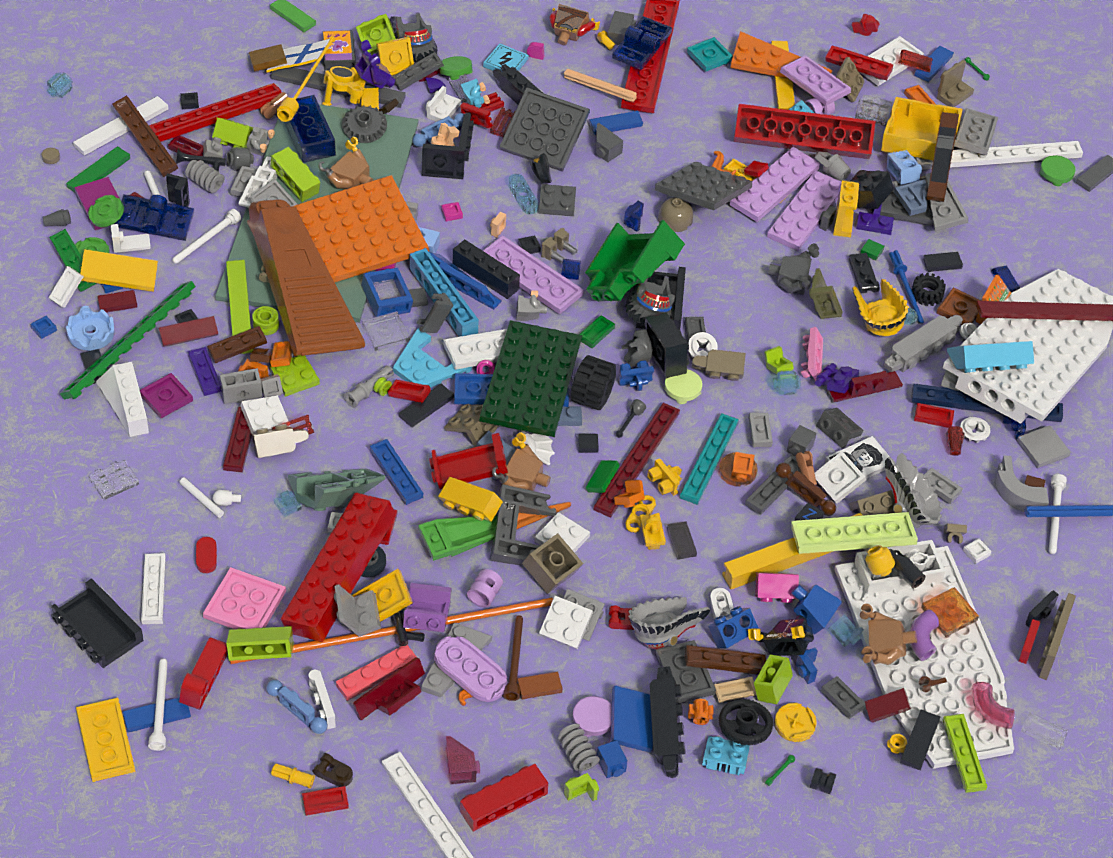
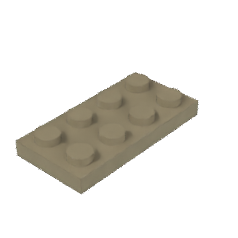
[1038,593,1076,680]

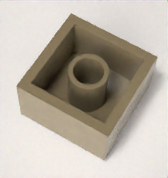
[522,533,584,594]

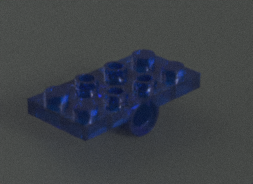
[612,16,672,70]
[115,194,194,241]

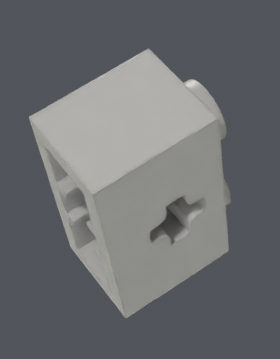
[220,368,262,404]

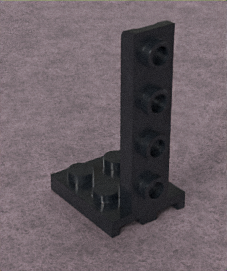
[422,113,474,179]

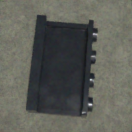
[636,267,686,329]
[51,578,144,668]

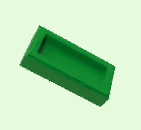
[579,315,615,348]
[586,460,620,493]

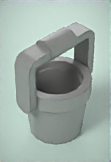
[815,152,851,181]

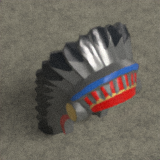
[390,12,438,62]
[625,275,675,328]

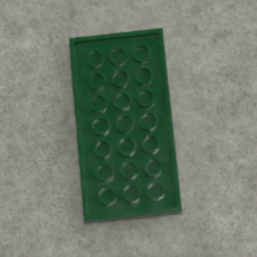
[479,320,582,437]

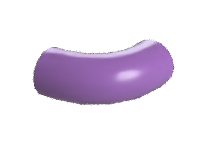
[910,610,939,661]

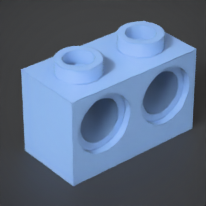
[887,150,922,185]

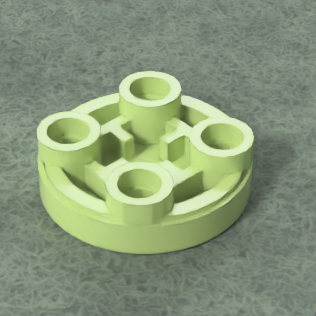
[664,369,702,404]

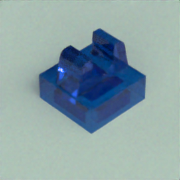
[561,258,581,280]

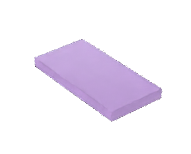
[780,55,851,106]

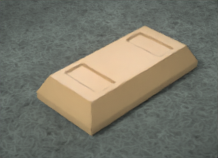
[714,677,756,703]

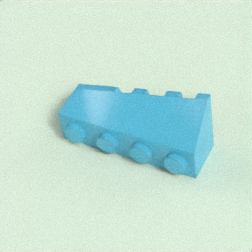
[947,341,1034,373]

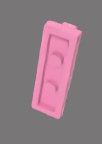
[801,327,823,381]

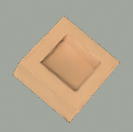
[490,212,506,238]

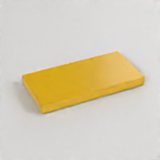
[80,249,158,292]
[76,698,136,782]

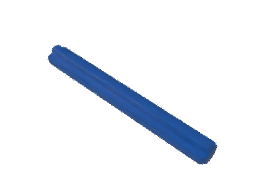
[1024,505,1113,517]

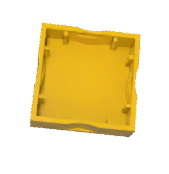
[881,97,963,160]

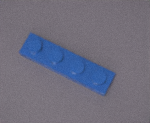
[370,439,424,505]

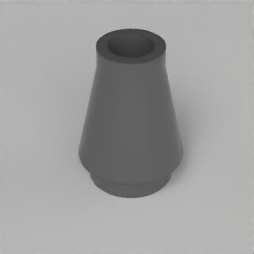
[43,209,71,227]

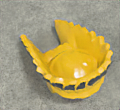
[852,279,909,337]

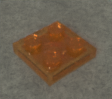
[921,587,979,637]

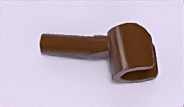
[919,676,947,692]

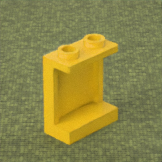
[833,181,859,238]

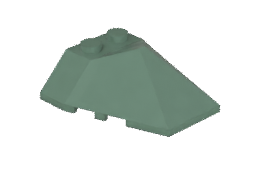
[288,468,385,511]

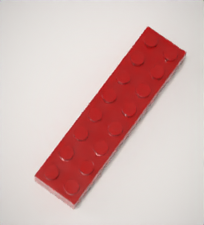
[734,104,876,159]
[281,493,396,642]

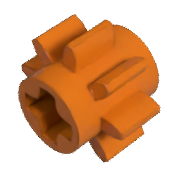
[688,699,714,725]

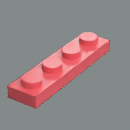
[336,645,417,701]

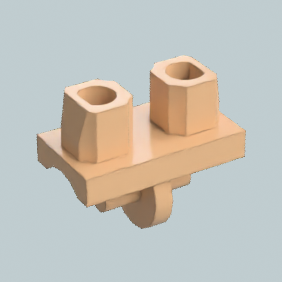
[431,123,460,146]

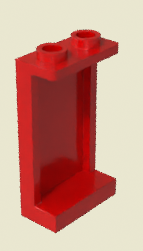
[429,433,508,490]

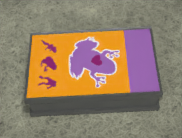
[322,30,356,70]

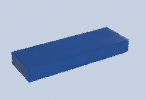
[914,46,954,82]
[589,111,643,135]
[123,697,191,733]

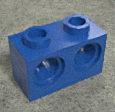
[708,606,758,648]

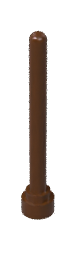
[503,615,523,701]

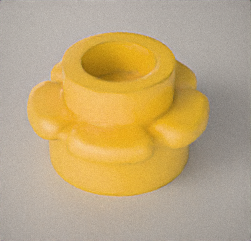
[887,734,907,754]

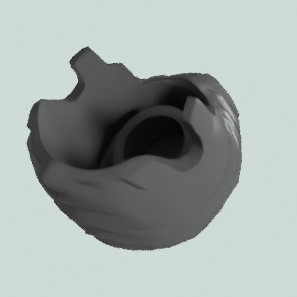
[621,329,653,367]

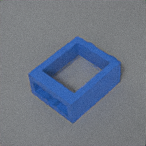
[361,268,413,318]

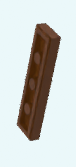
[685,645,766,675]

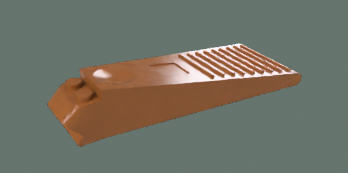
[247,199,365,356]

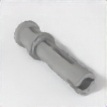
[344,365,394,408]

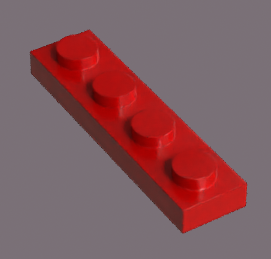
[825,45,894,81]

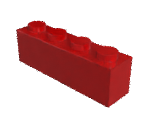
[460,764,549,832]

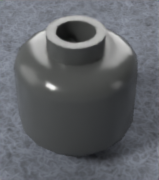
[227,147,254,170]

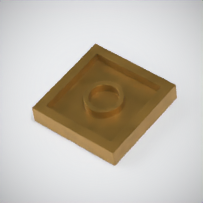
[249,44,287,72]

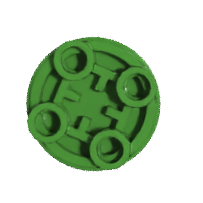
[439,56,473,80]
[1039,155,1076,186]

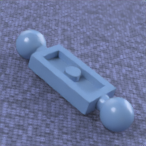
[412,113,464,147]
[266,680,328,734]

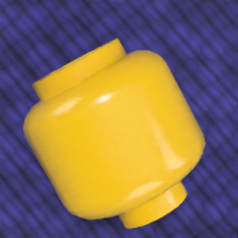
[865,545,895,577]

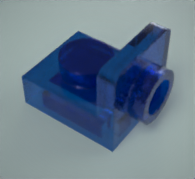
[1002,415,1026,439]

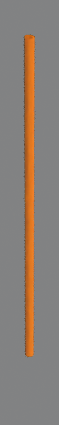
[230,597,553,664]

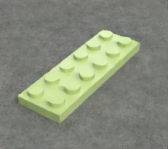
[791,512,918,554]

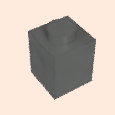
[787,425,816,456]

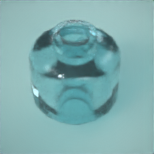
[47,72,73,98]
[773,370,801,395]

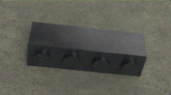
[453,239,520,299]

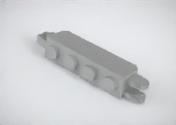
[883,315,963,373]

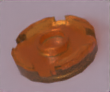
[719,453,758,486]

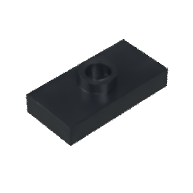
[1025,590,1059,628]

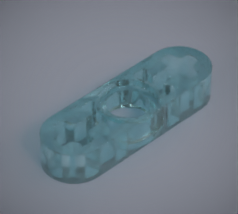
[508,174,538,214]

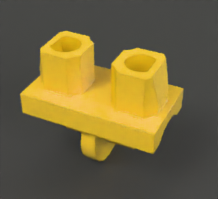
[647,458,682,496]
[639,513,666,550]

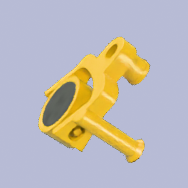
[322,66,366,106]

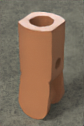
[260,92,288,119]
[796,451,817,485]

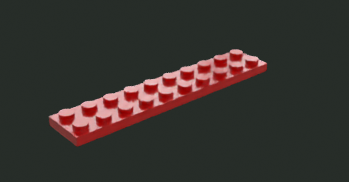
[621,0,680,113]

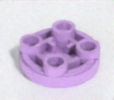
[573,696,611,737]

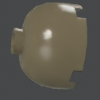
[658,197,693,232]

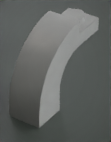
[994,456,1049,512]

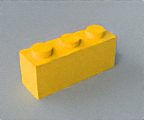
[438,477,503,522]

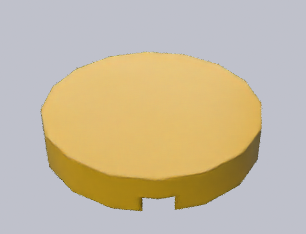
[774,703,817,742]

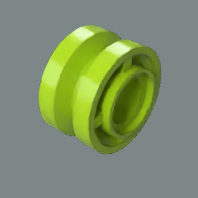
[252,306,279,335]

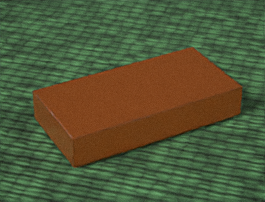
[517,672,563,699]

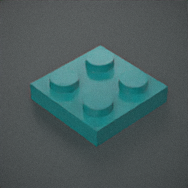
[687,37,733,72]

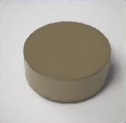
[42,148,60,164]

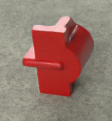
[852,14,880,36]

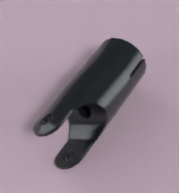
[889,549,926,588]

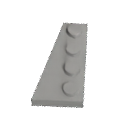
[421,623,492,698]

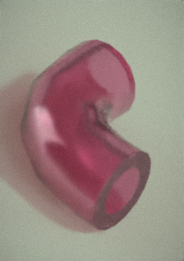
[972,682,1015,729]

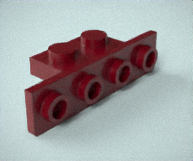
[827,371,903,402]
[353,657,425,720]

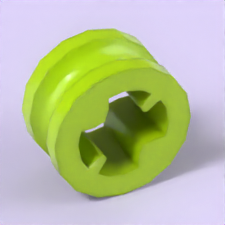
[374,377,392,396]

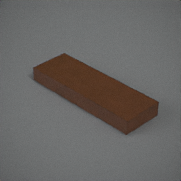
[207,326,267,363]

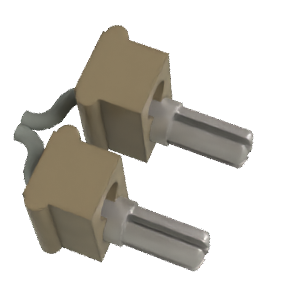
[541,228,578,264]

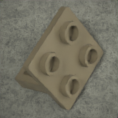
[836,57,864,102]

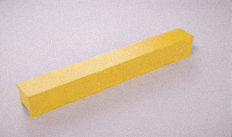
[722,513,863,590]

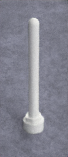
[172,209,241,264]
[1049,474,1067,554]
[148,658,168,751]

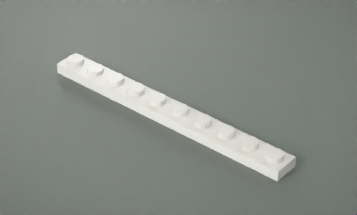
[914,141,1083,170]

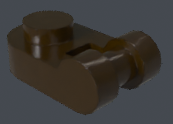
[312,753,353,787]

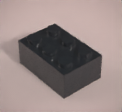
[646,313,689,378]

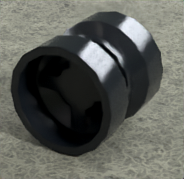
[810,767,837,794]

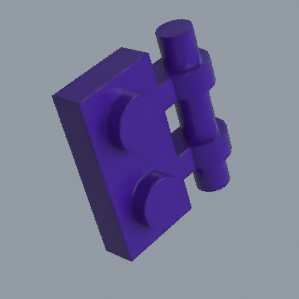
[815,363,859,393]

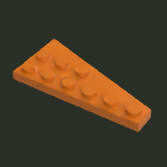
[730,31,832,79]

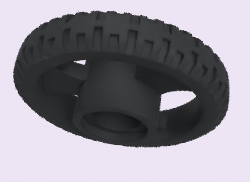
[719,699,773,745]

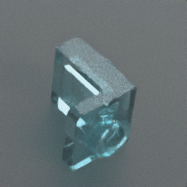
[828,614,864,647]

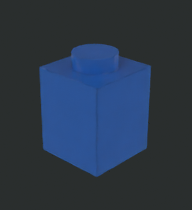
[596,740,628,778]

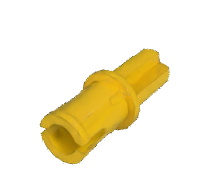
[271,764,315,789]

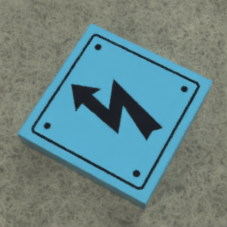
[483,43,529,71]

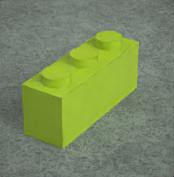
[270,147,320,202]
[226,626,294,661]

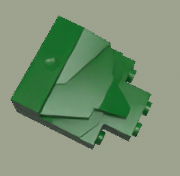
[585,220,685,302]

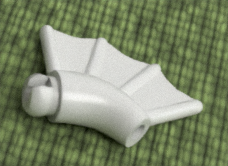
[518,431,555,465]

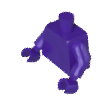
[354,40,396,89]

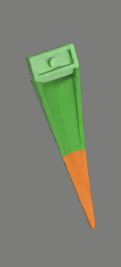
[418,502,571,561]

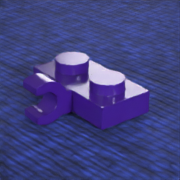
[856,204,894,235]

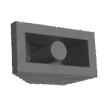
[596,123,623,162]

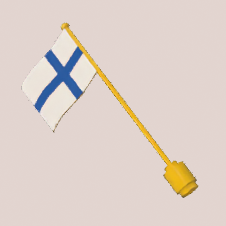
[266,36,335,122]

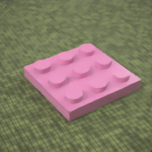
[203,567,286,629]

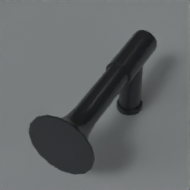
[176,147,226,172]
[394,610,425,646]

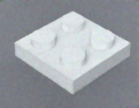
[241,395,290,434]
[815,451,867,504]
[534,512,590,553]
[539,596,593,649]

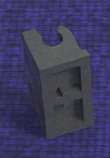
[417,293,454,333]

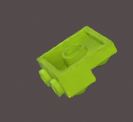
[356,14,396,55]

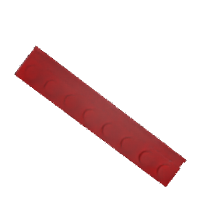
[149,83,282,142]

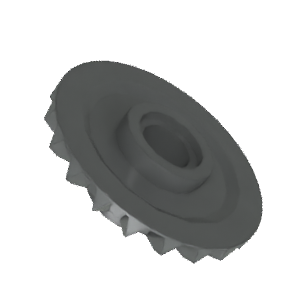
[342,104,387,143]

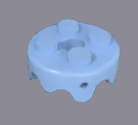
[66,306,115,351]

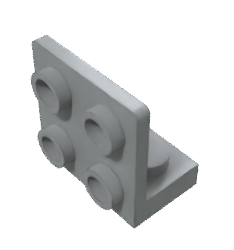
[334,584,381,637]

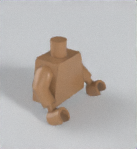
[860,604,917,665]

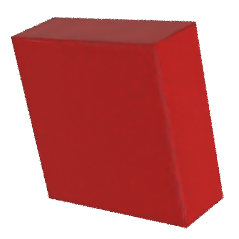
[744,161,769,177]

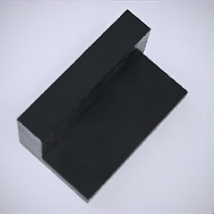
[166,173,190,215]

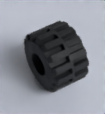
[571,355,616,410]

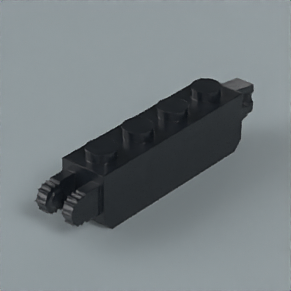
[492,64,543,105]
[649,666,686,778]

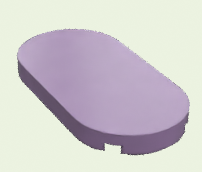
[434,636,508,702]

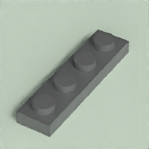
[745,454,800,515]

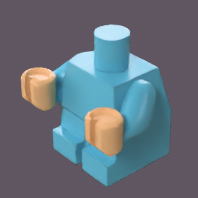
[461,78,490,108]

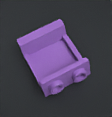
[403,583,452,632]

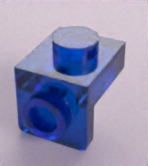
[624,200,644,232]

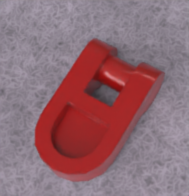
[609,605,634,630]

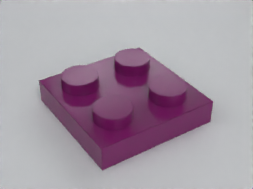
[140,373,193,418]

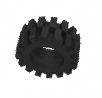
[912,273,946,306]

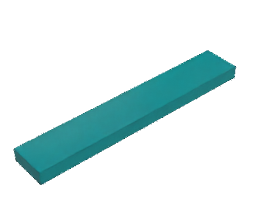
[680,413,739,505]

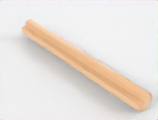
[564,69,637,102]

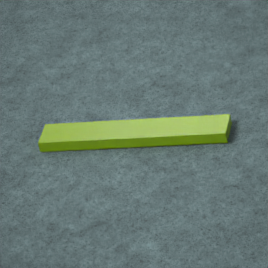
[226,260,253,354]

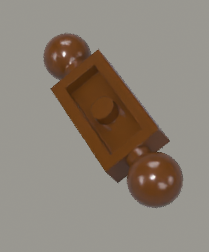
[776,463,836,516]

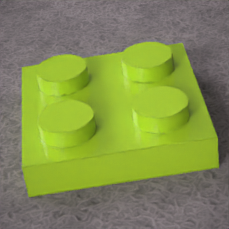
[269,355,320,397]

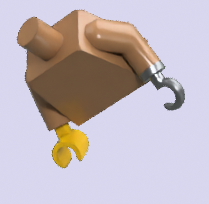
[318,137,374,189]
[492,432,551,491]

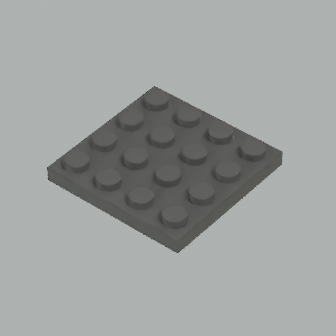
[499,88,590,171]
[655,162,753,210]

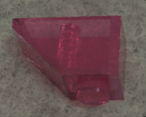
[446,736,480,785]

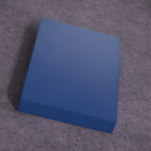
[611,686,653,752]

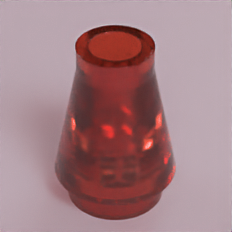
[946,426,965,456]

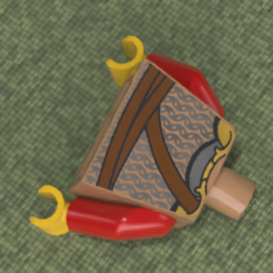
[549,4,600,45]

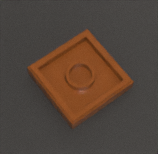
[936,287,981,325]

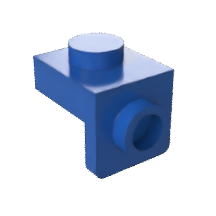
[796,647,818,684]

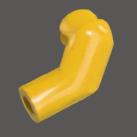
[597,31,616,50]

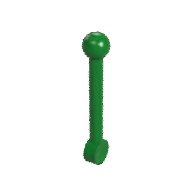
[965,57,990,81]
[765,755,795,786]

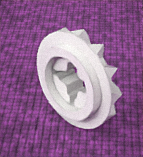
[688,332,717,357]
[960,417,990,443]

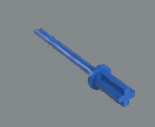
[889,250,924,323]

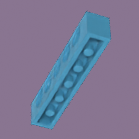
[410,248,479,337]

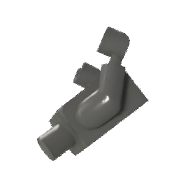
[768,243,819,295]

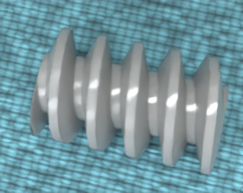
[185,160,225,193]
[558,724,600,771]

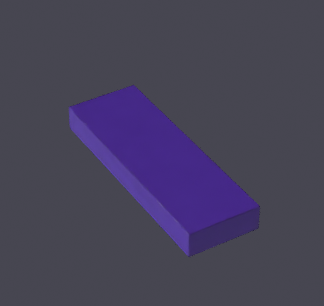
[188,347,222,396]

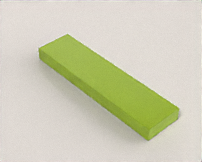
[943,714,987,793]

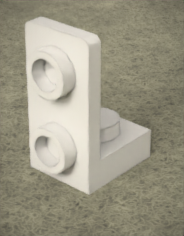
[111,224,151,253]

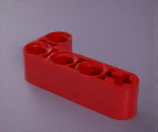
[179,637,228,710]

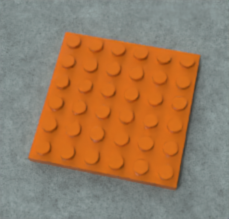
[295,175,429,283]

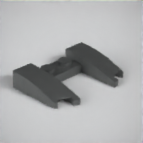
[490,484,556,565]

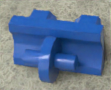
[618,360,654,391]

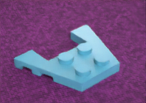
[393,328,472,388]

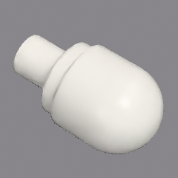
[213,490,241,506]

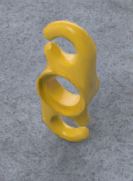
[625,495,656,533]

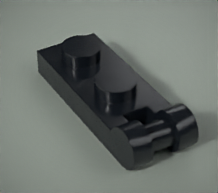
[849,253,880,293]

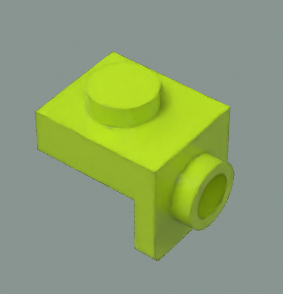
[764,346,794,375]
[564,773,599,801]

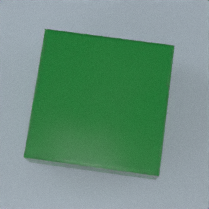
[860,239,884,261]

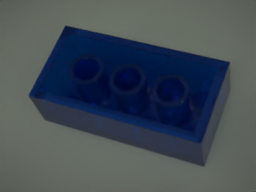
[281,95,336,163]

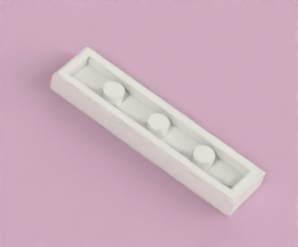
[141,553,166,625]

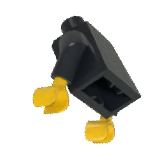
[748,615,814,656]

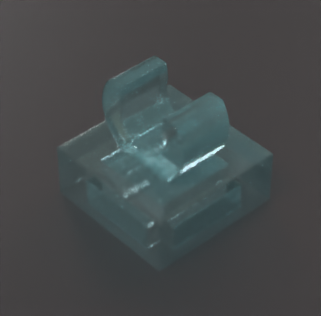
[274,490,302,517]

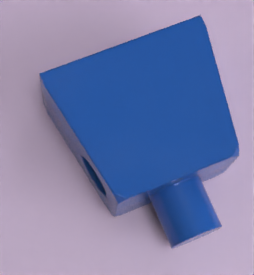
[791,584,842,635]

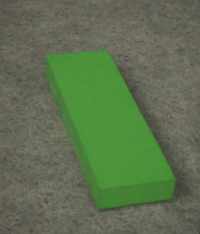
[270,0,316,32]

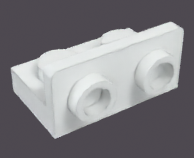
[425,86,461,122]

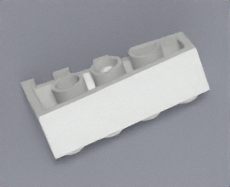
[96,362,149,437]

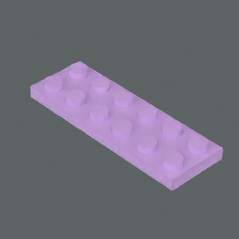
[730,147,821,222]
[767,170,841,251]
[483,235,584,314]

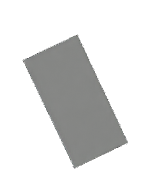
[954,108,998,156]

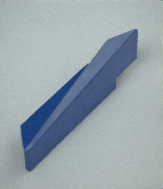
[429,252,502,310]

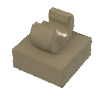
[944,524,967,544]

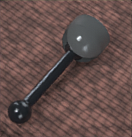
[616,399,646,438]

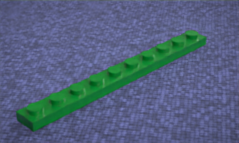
[60,281,196,400]

